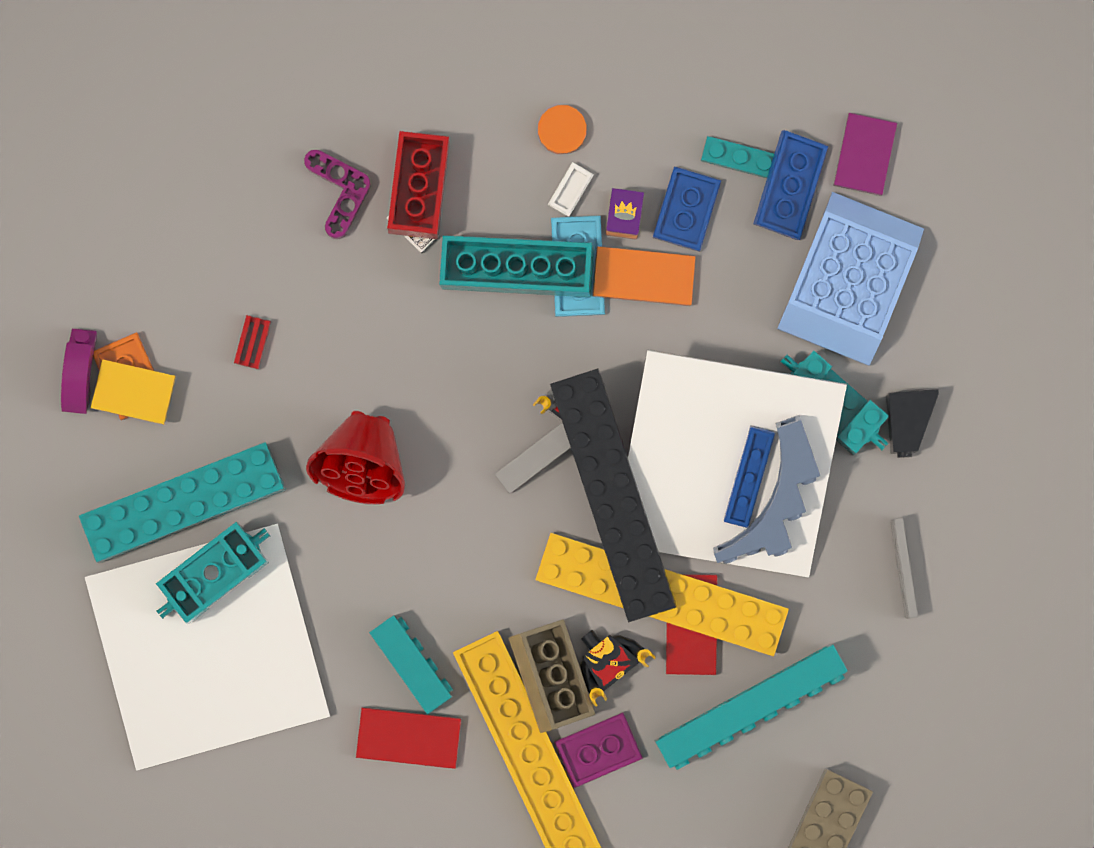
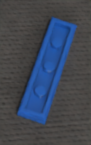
[724,425,775,528]

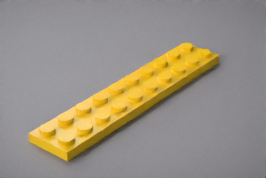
[535,533,789,657]
[453,631,601,848]

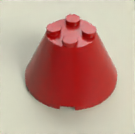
[306,411,405,504]

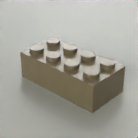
[508,619,595,733]
[788,769,873,848]

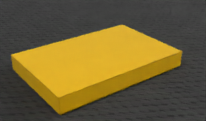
[91,359,176,425]

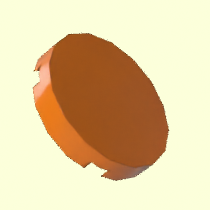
[538,105,587,154]

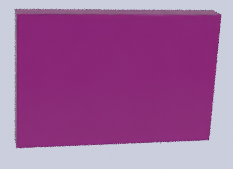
[833,113,897,196]
[554,712,643,788]

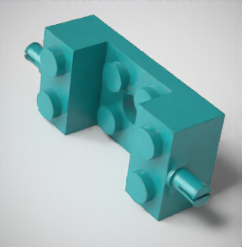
[780,350,889,455]
[156,522,270,624]

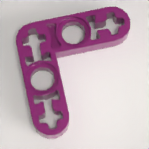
[304,150,371,239]

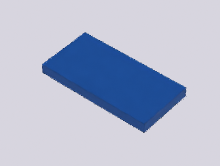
[753,130,828,240]

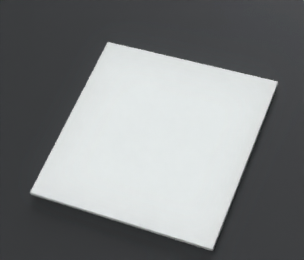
[628,350,847,577]
[85,524,330,771]

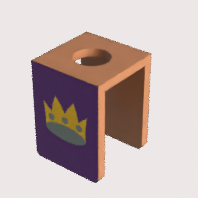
[606,188,644,239]

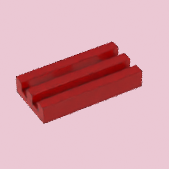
[234,315,271,370]

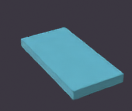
[551,216,605,317]

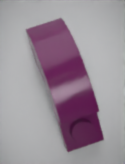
[61,328,97,414]

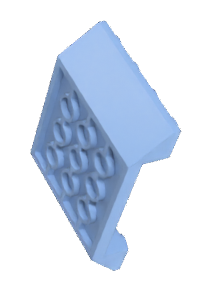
[777,192,924,366]

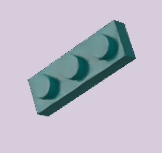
[701,136,774,179]

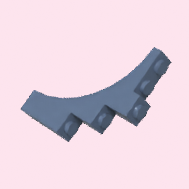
[713,415,820,564]

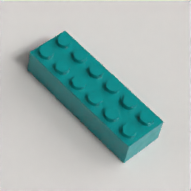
[439,235,594,297]

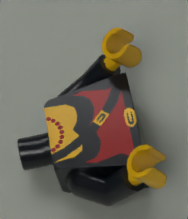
[580,630,656,706]

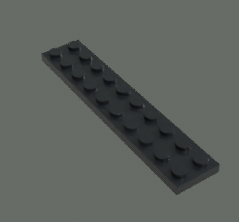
[550,368,676,623]

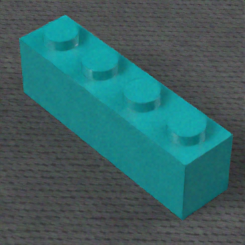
[369,615,453,714]

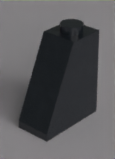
[886,389,939,458]

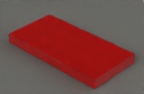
[666,574,717,675]
[356,708,461,769]

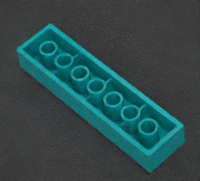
[79,442,286,563]
[655,644,848,770]

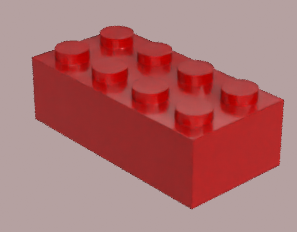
[387,131,450,239]

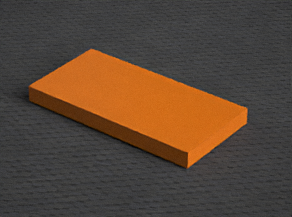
[592,246,695,306]

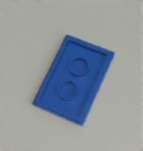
[653,166,721,252]

